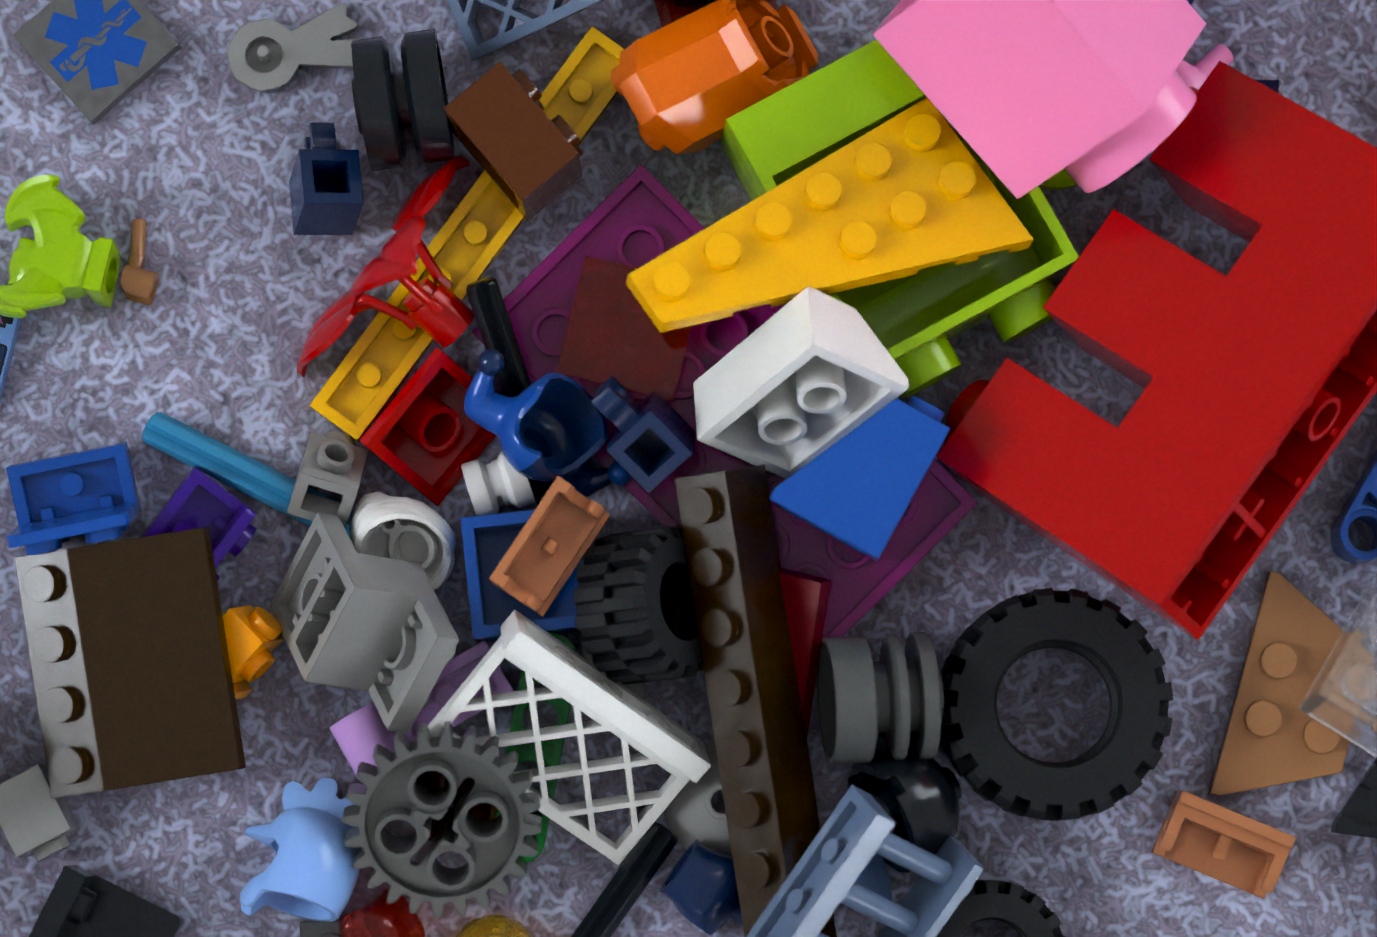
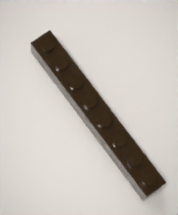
[675,464,837,937]

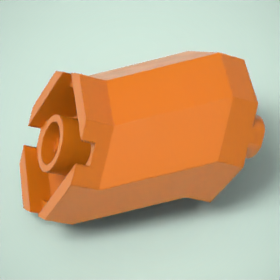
[611,0,818,155]

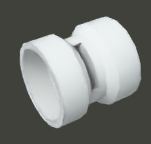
[461,451,536,516]

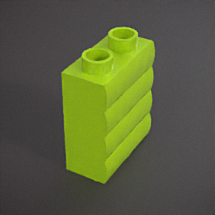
[720,39,1079,400]

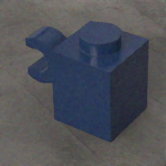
[289,123,364,235]
[591,375,696,493]

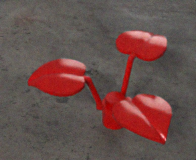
[297,154,474,377]

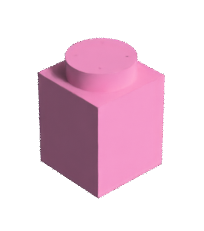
[873,0,1206,200]

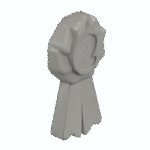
[227,3,367,93]

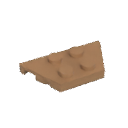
[1208,571,1372,796]

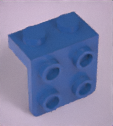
[6,442,142,556]

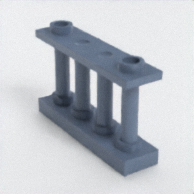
[746,785,984,937]

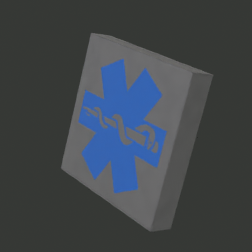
[13,0,182,125]

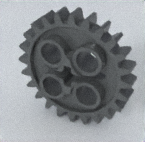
[342,721,542,918]

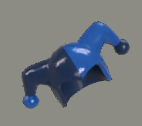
[464,349,632,497]

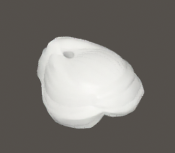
[349,491,457,591]

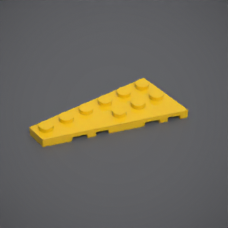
[626,97,1034,333]

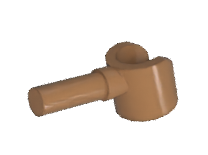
[120,219,159,305]

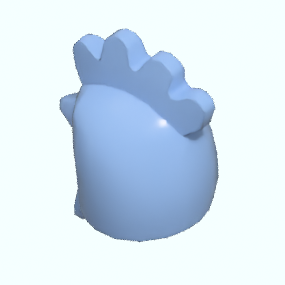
[240,778,362,922]

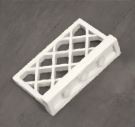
[427,609,711,865]

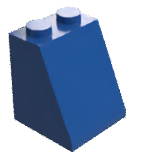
[769,396,950,562]

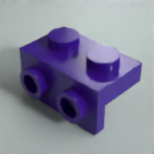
[140,466,257,582]

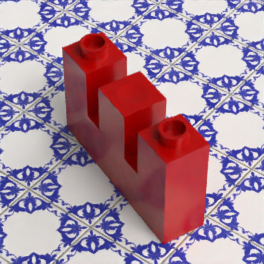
[936,61,1377,641]

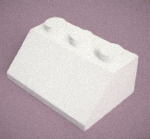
[693,286,909,479]

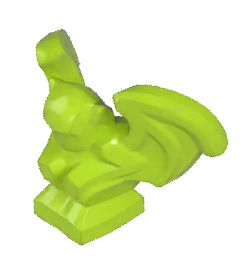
[0,175,121,318]

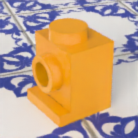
[223,605,284,700]

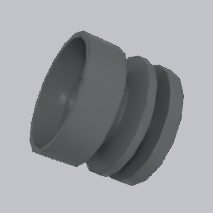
[817,632,944,765]

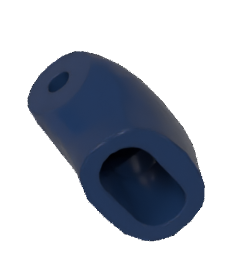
[660,840,743,935]

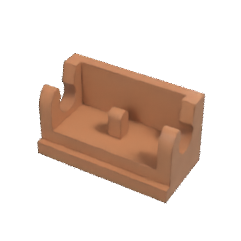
[489,476,611,617]
[1151,791,1296,899]

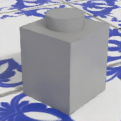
[0,764,80,862]

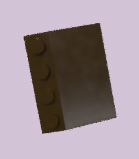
[14,527,246,798]

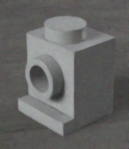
[286,431,368,528]

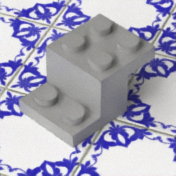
[269,512,459,733]

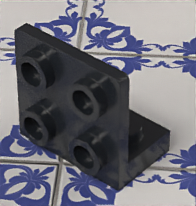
[29,865,182,937]

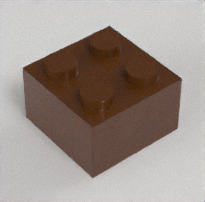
[444,62,583,221]

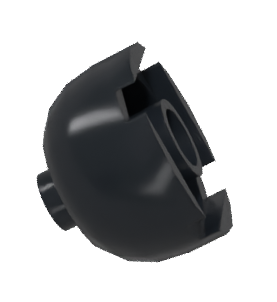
[847,749,961,873]

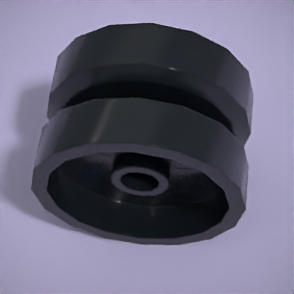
[351,28,455,171]

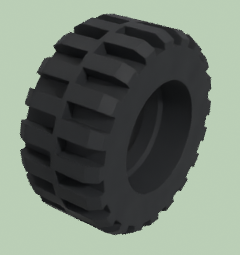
[940,588,1173,821]

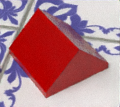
[360,347,496,507]

